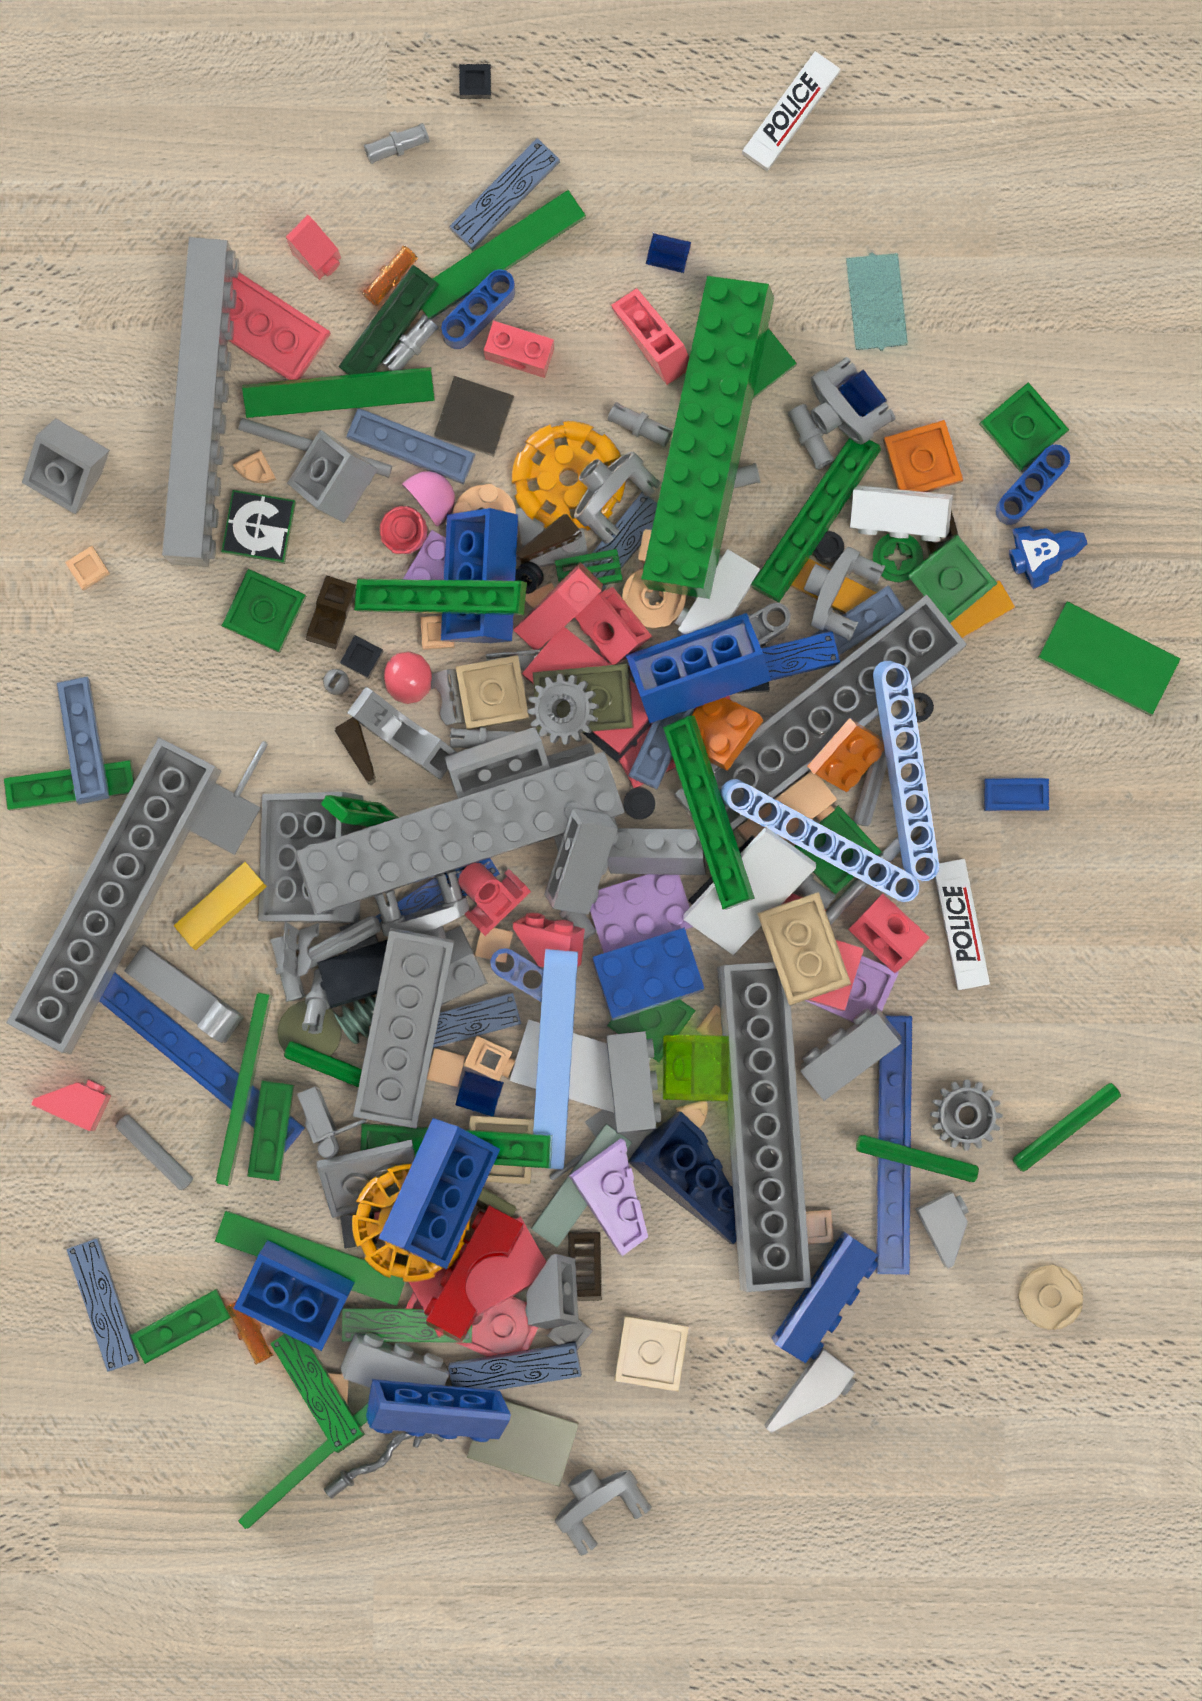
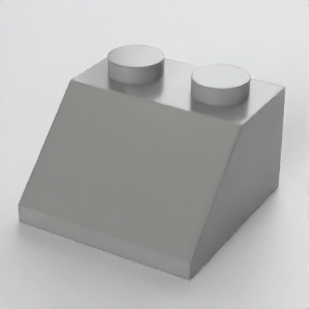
[22,418,110,514]
[287,430,378,523]
[441,926,488,1006]

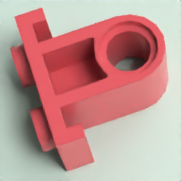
[459,863,531,936]

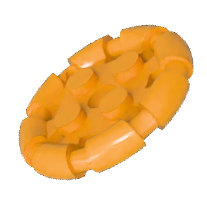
[512,421,626,531]
[352,1164,470,1282]

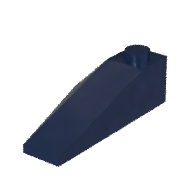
[628,1112,737,1244]

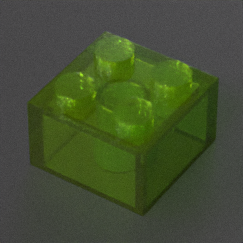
[663,1035,731,1101]

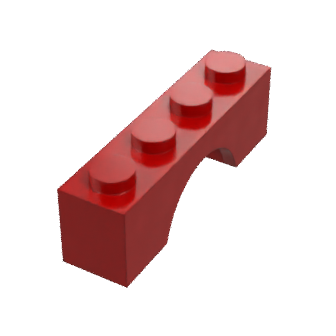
[424,1206,523,1343]

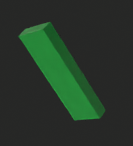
[321,795,399,827]
[247,1080,295,1181]
[130,1289,232,1364]

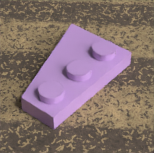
[569,1139,648,1256]

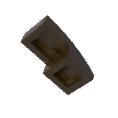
[306,575,356,650]

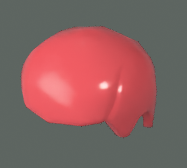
[380,506,428,554]
[384,651,432,704]

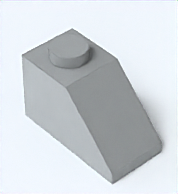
[915,1191,969,1269]
[525,1254,578,1329]

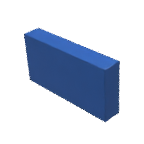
[984,778,1049,811]

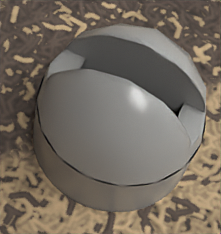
[323,669,349,695]

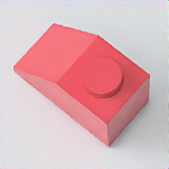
[286,215,341,280]
[31,1079,111,1131]

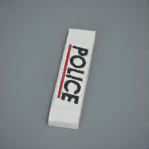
[742,51,841,171]
[935,859,990,990]

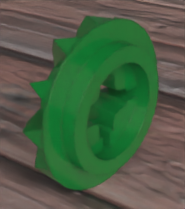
[872,533,923,583]

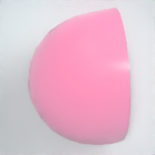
[402,471,455,527]

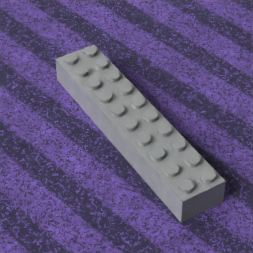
[162,237,239,567]
[674,595,967,831]
[6,738,221,1054]
[295,752,625,915]
[717,962,811,1292]

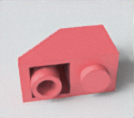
[513,913,585,967]

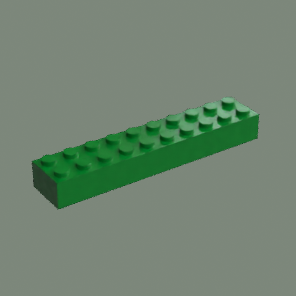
[641,276,774,599]

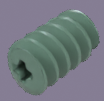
[333,994,377,1044]

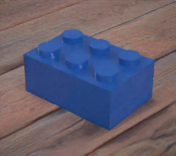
[592,927,705,1021]
[233,1240,355,1351]

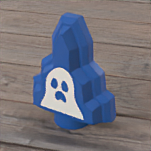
[1009,526,1088,589]

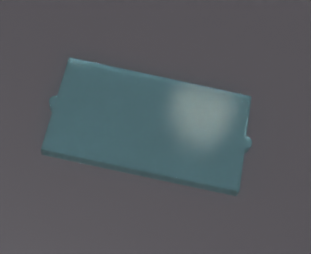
[846,253,908,351]

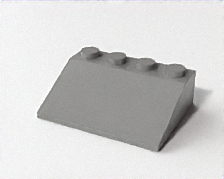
[258,792,363,923]

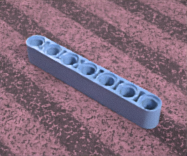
[873,661,939,881]
[720,779,919,902]
[533,949,578,1170]

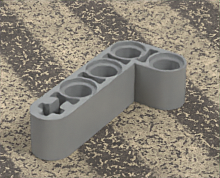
[124,945,244,1043]

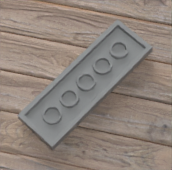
[353,928,454,1129]

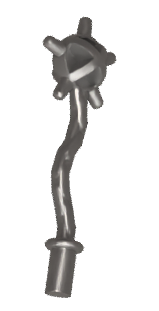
[324,1431,445,1499]

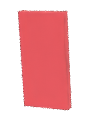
[228,272,331,380]
[522,627,649,755]
[408,1216,546,1338]
[406,1261,538,1356]

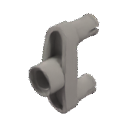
[811,357,895,444]
[574,451,661,544]
[804,547,885,641]
[374,870,469,939]
[555,1469,652,1556]

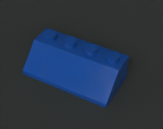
[441,508,518,643]
[626,613,771,723]
[379,1118,500,1269]
[771,1231,878,1363]
[366,1379,511,1442]

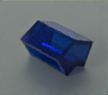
[646,233,691,273]
[838,369,887,417]
[455,1071,504,1117]

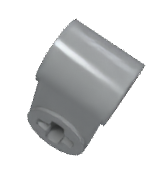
[748,603,790,647]

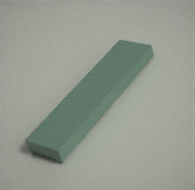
[531,1123,632,1247]

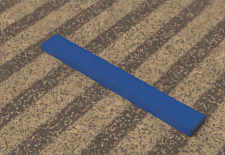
[99,972,305,1153]
[876,1016,912,1275]

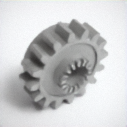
[527,674,599,745]
[930,1080,1003,1151]

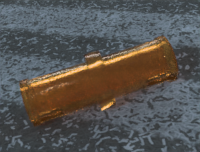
[362,245,418,306]
[226,1301,274,1365]

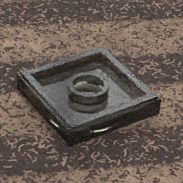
[434,376,514,457]

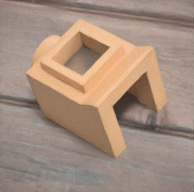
[464,1036,516,1081]

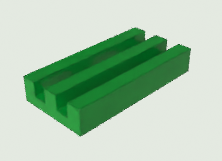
[555,549,623,585]

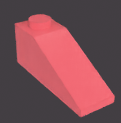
[611,288,689,385]
[513,562,603,650]

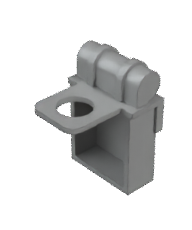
[297,1086,367,1158]

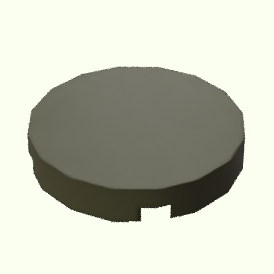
[277,1001,342,1057]

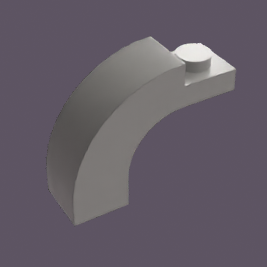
[347,687,457,780]

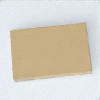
[757,892,851,1006]

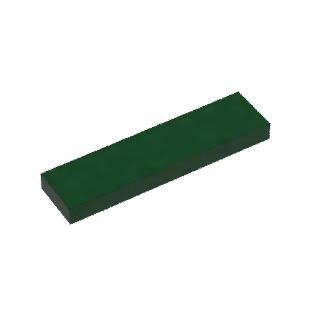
[338,265,439,375]

